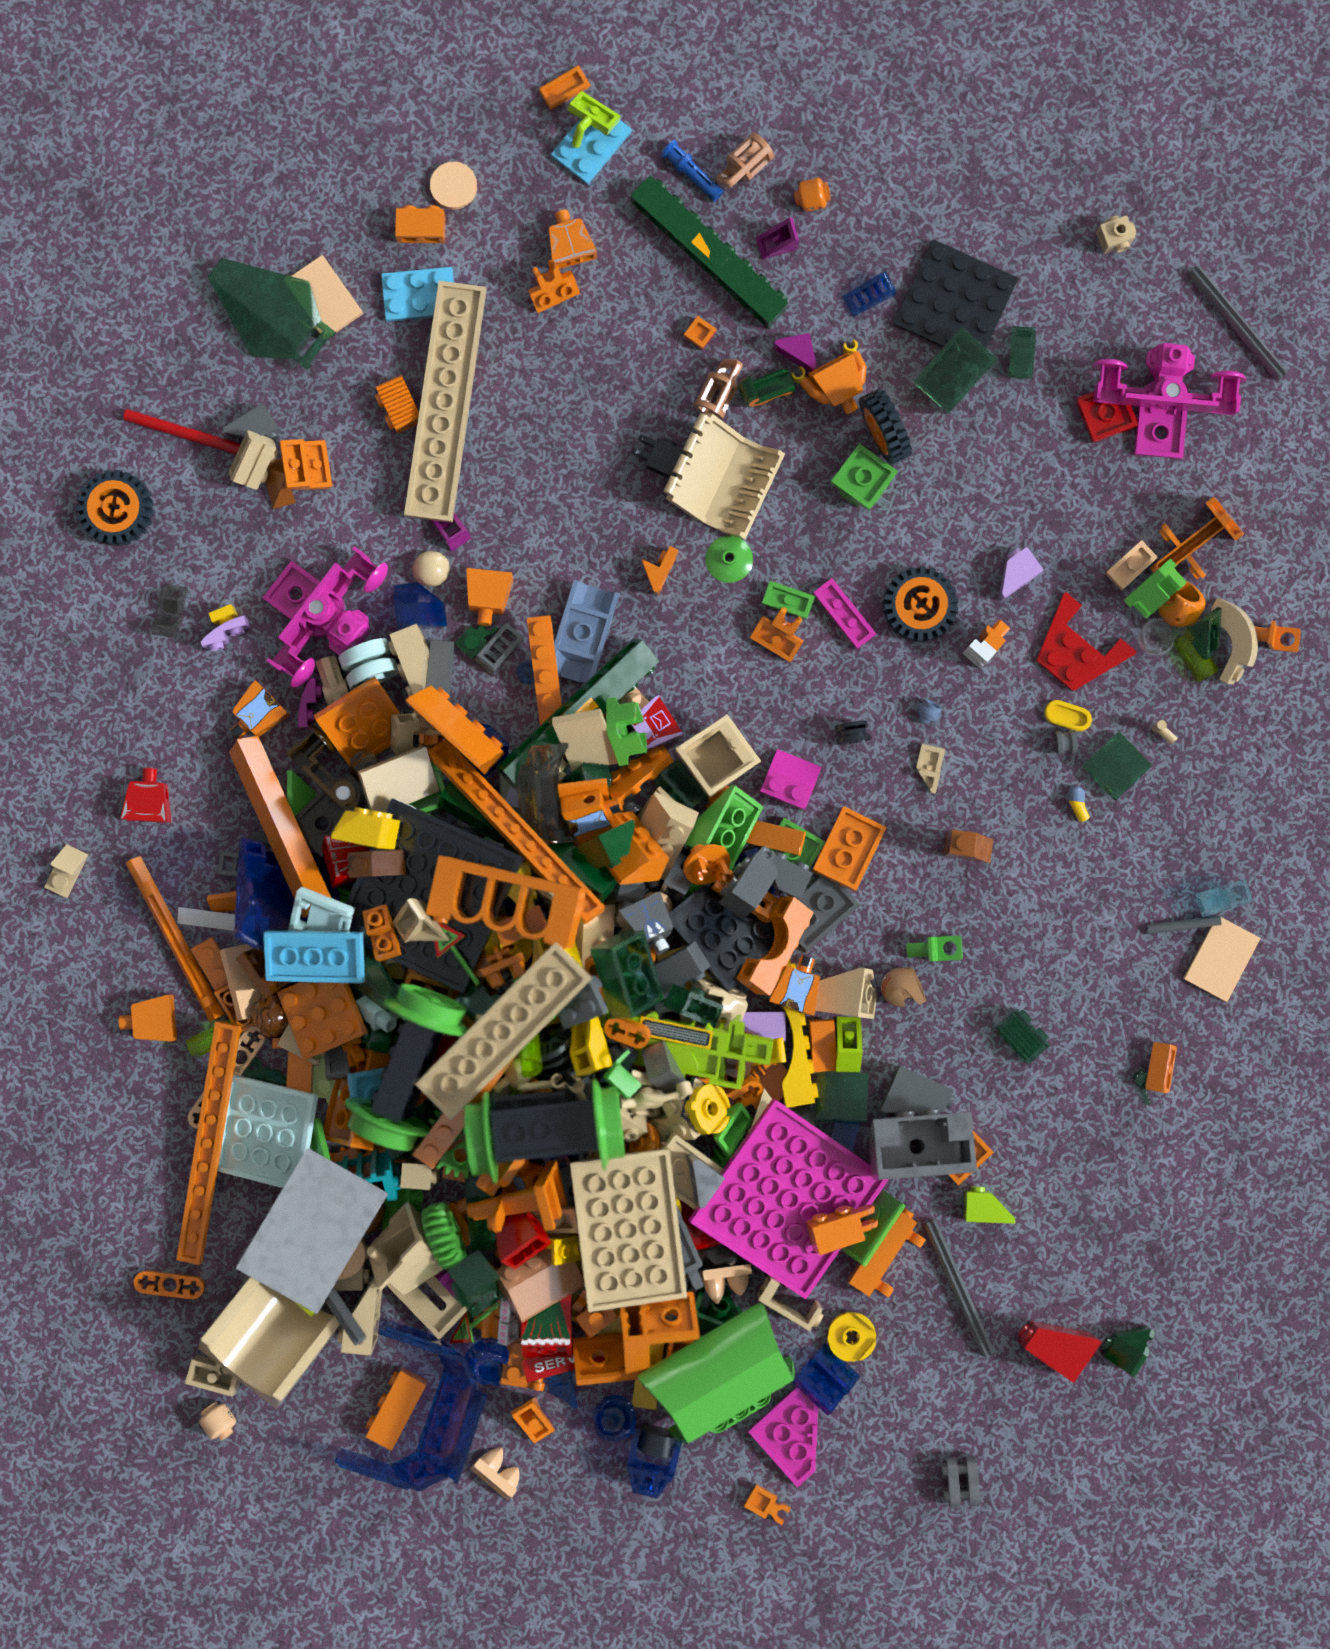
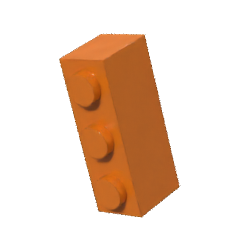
[365,1368,428,1451]

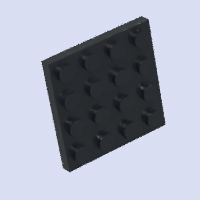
[893,239,1019,364]
[669,865,774,992]

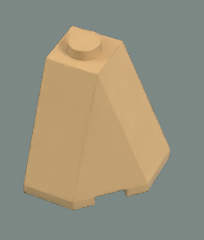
[815,968,877,1019]

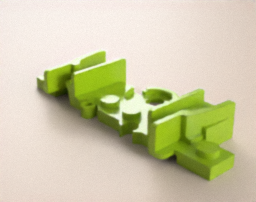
[598,995,774,1090]

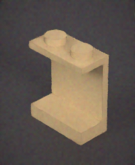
[757,1275,823,1331]

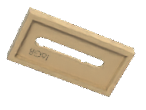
[387,1276,474,1339]

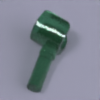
[1133,1069,1151,1105]

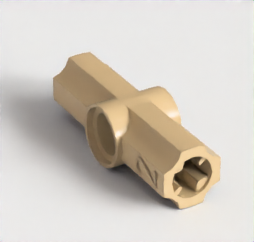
[316,655,349,706]

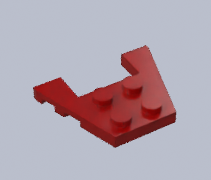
[1036,592,1137,692]

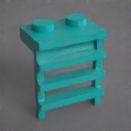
[335,1147,402,1202]

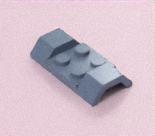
[554,580,620,684]

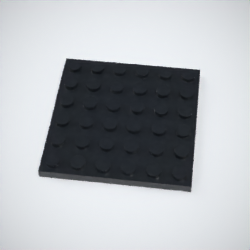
[346,798,524,993]

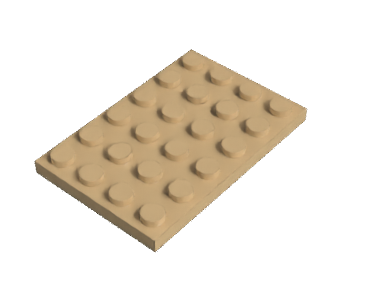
[570,1148,687,1312]

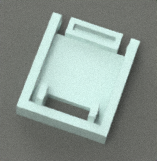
[288,887,354,932]

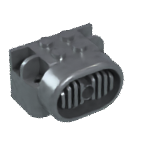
[869,1110,977,1180]

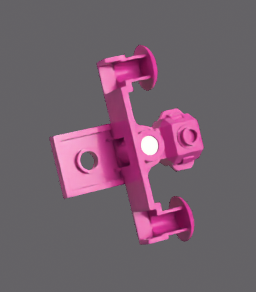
[1092,343,1246,459]
[263,546,388,688]

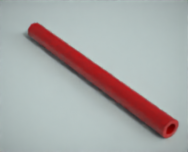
[123,409,241,454]

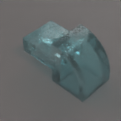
[1195,879,1253,917]

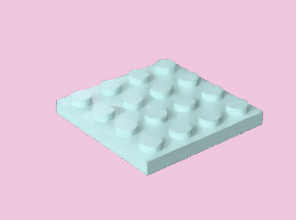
[218,1075,318,1188]

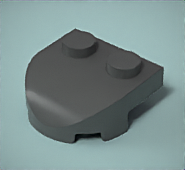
[557,975,608,1029]

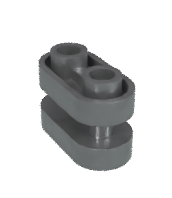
[941,1456,980,1508]

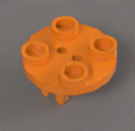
[683,844,731,885]

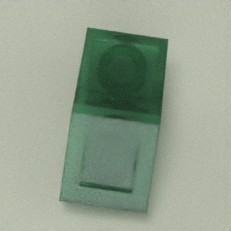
[1008,326,1036,379]

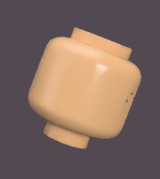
[199,1402,236,1441]

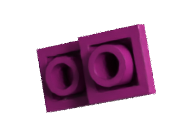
[298,678,323,730]

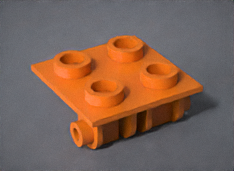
[732,1063,788,1110]

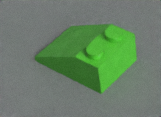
[684,785,763,870]

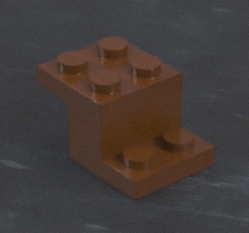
[235,926,292,998]

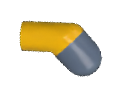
[1068,786,1090,822]

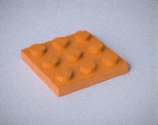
[313,676,401,766]
[277,982,368,1060]

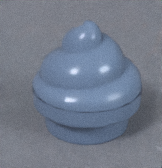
[918,699,942,724]

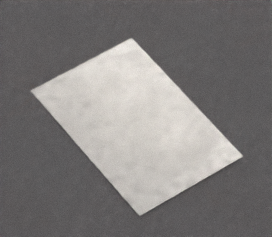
[236,1148,388,1314]

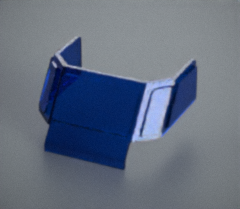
[334,1320,488,1492]

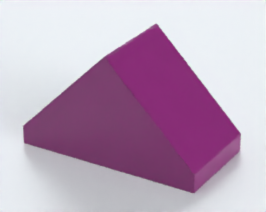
[756,217,799,259]
[773,333,817,372]

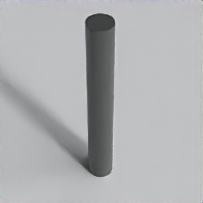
[1147,915,1222,934]

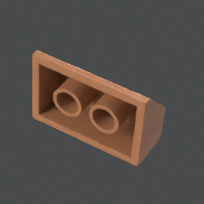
[495,1235,585,1323]

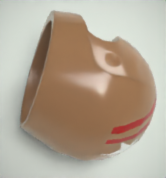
[881,967,926,1007]

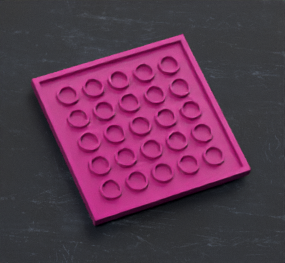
[688,1098,889,1299]

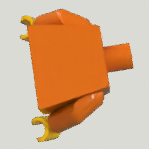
[791,340,867,414]

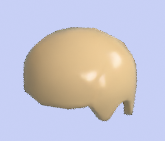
[412,551,450,587]

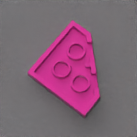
[748,1381,819,1487]

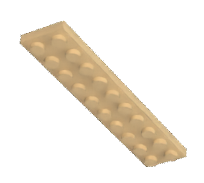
[404,281,487,523]

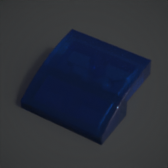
[792,1343,860,1416]

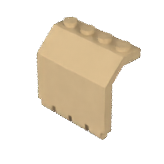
[664,413,785,539]

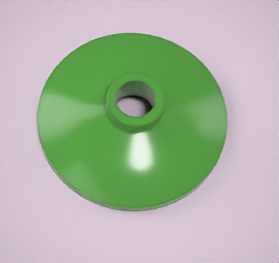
[705,536,753,583]

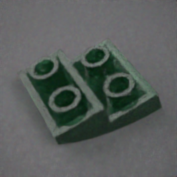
[1082,731,1152,800]
[815,1072,868,1123]

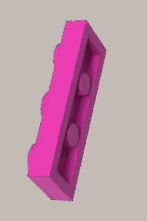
[813,578,876,650]

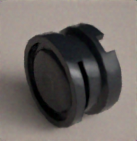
[834,720,871,746]

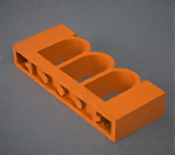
[426,856,587,950]

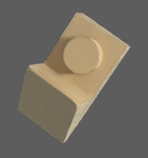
[44,844,89,898]

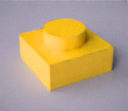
[208,604,238,625]

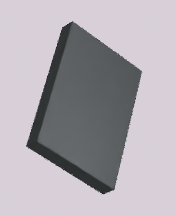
[797,876,860,953]

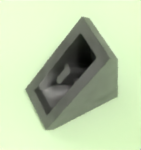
[642,1040,686,1094]
[687,1154,725,1208]

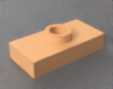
[1105,540,1158,591]

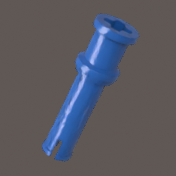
[661,140,724,202]

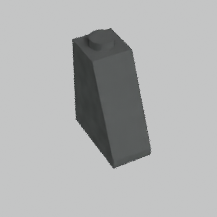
[879,1065,955,1113]

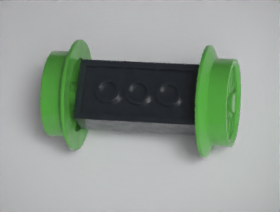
[345,984,469,1151]
[464,1079,625,1184]

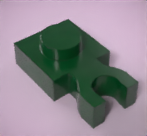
[455,625,499,660]

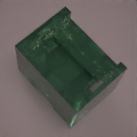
[447,1249,504,1318]

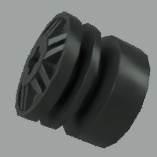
[526,1023,582,1089]

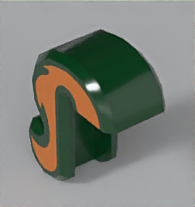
[738,369,796,408]

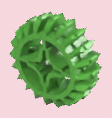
[421,1202,467,1270]

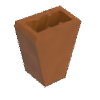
[942,829,993,863]

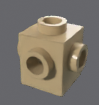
[1096,215,1136,254]

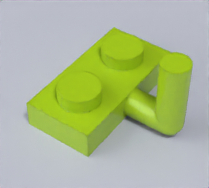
[567,91,621,148]

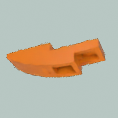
[191,936,254,1033]

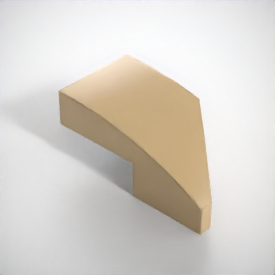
[916,743,945,794]

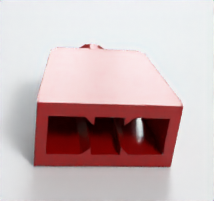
[495,1212,551,1269]

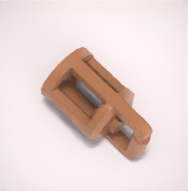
[715,132,775,188]
[693,359,743,420]

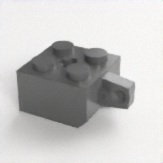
[718,846,778,919]

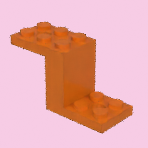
[572,1292,699,1386]

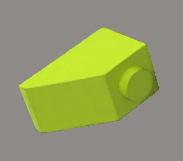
[836,1016,862,1073]
[963,1186,1015,1224]

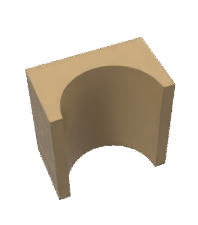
[198,1277,340,1409]

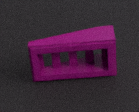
[431,512,471,551]

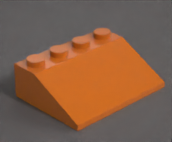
[406,685,505,775]

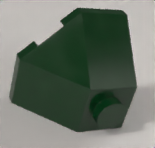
[571,819,635,869]
[695,1281,743,1337]
[1101,1326,1155,1378]

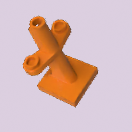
[1150,497,1244,579]
[467,1160,568,1233]

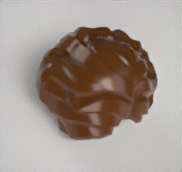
[250,993,289,1038]

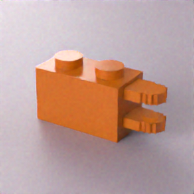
[806,1205,878,1256]

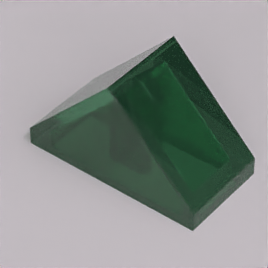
[1183,607,1222,660]

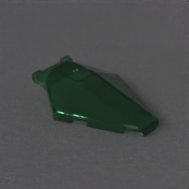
[207,258,336,371]

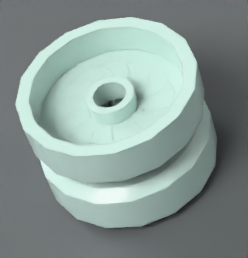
[338,638,399,690]

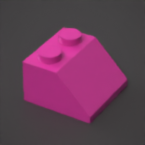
[759,749,821,811]

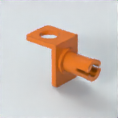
[1254,621,1301,653]

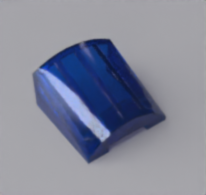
[234,837,340,952]

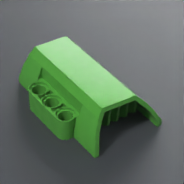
[637,1302,795,1444]

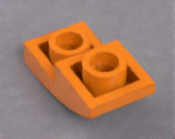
[362,904,402,962]
[809,1019,836,1072]

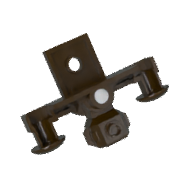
[286,725,381,858]

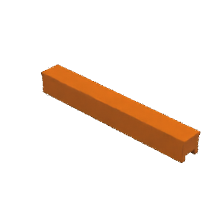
[229,735,331,919]

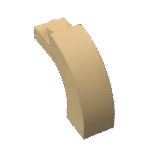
[1206,598,1258,684]

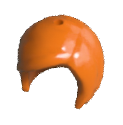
[1158,581,1206,627]

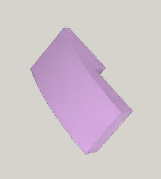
[201,616,250,651]

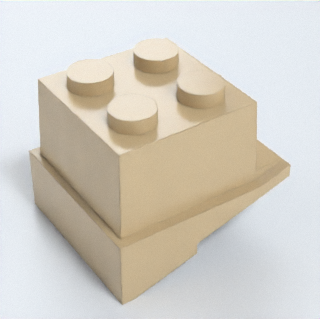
[675,714,761,798]
[367,1202,443,1295]

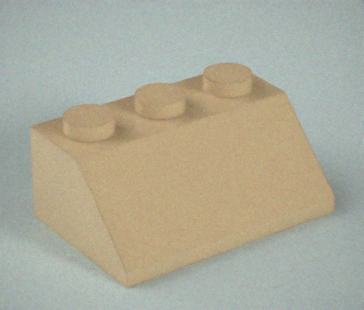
[640,792,699,881]

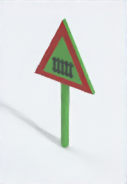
[434,922,480,985]
[449,1302,499,1344]

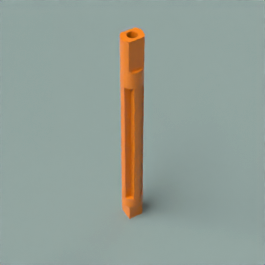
[125,856,224,1022]

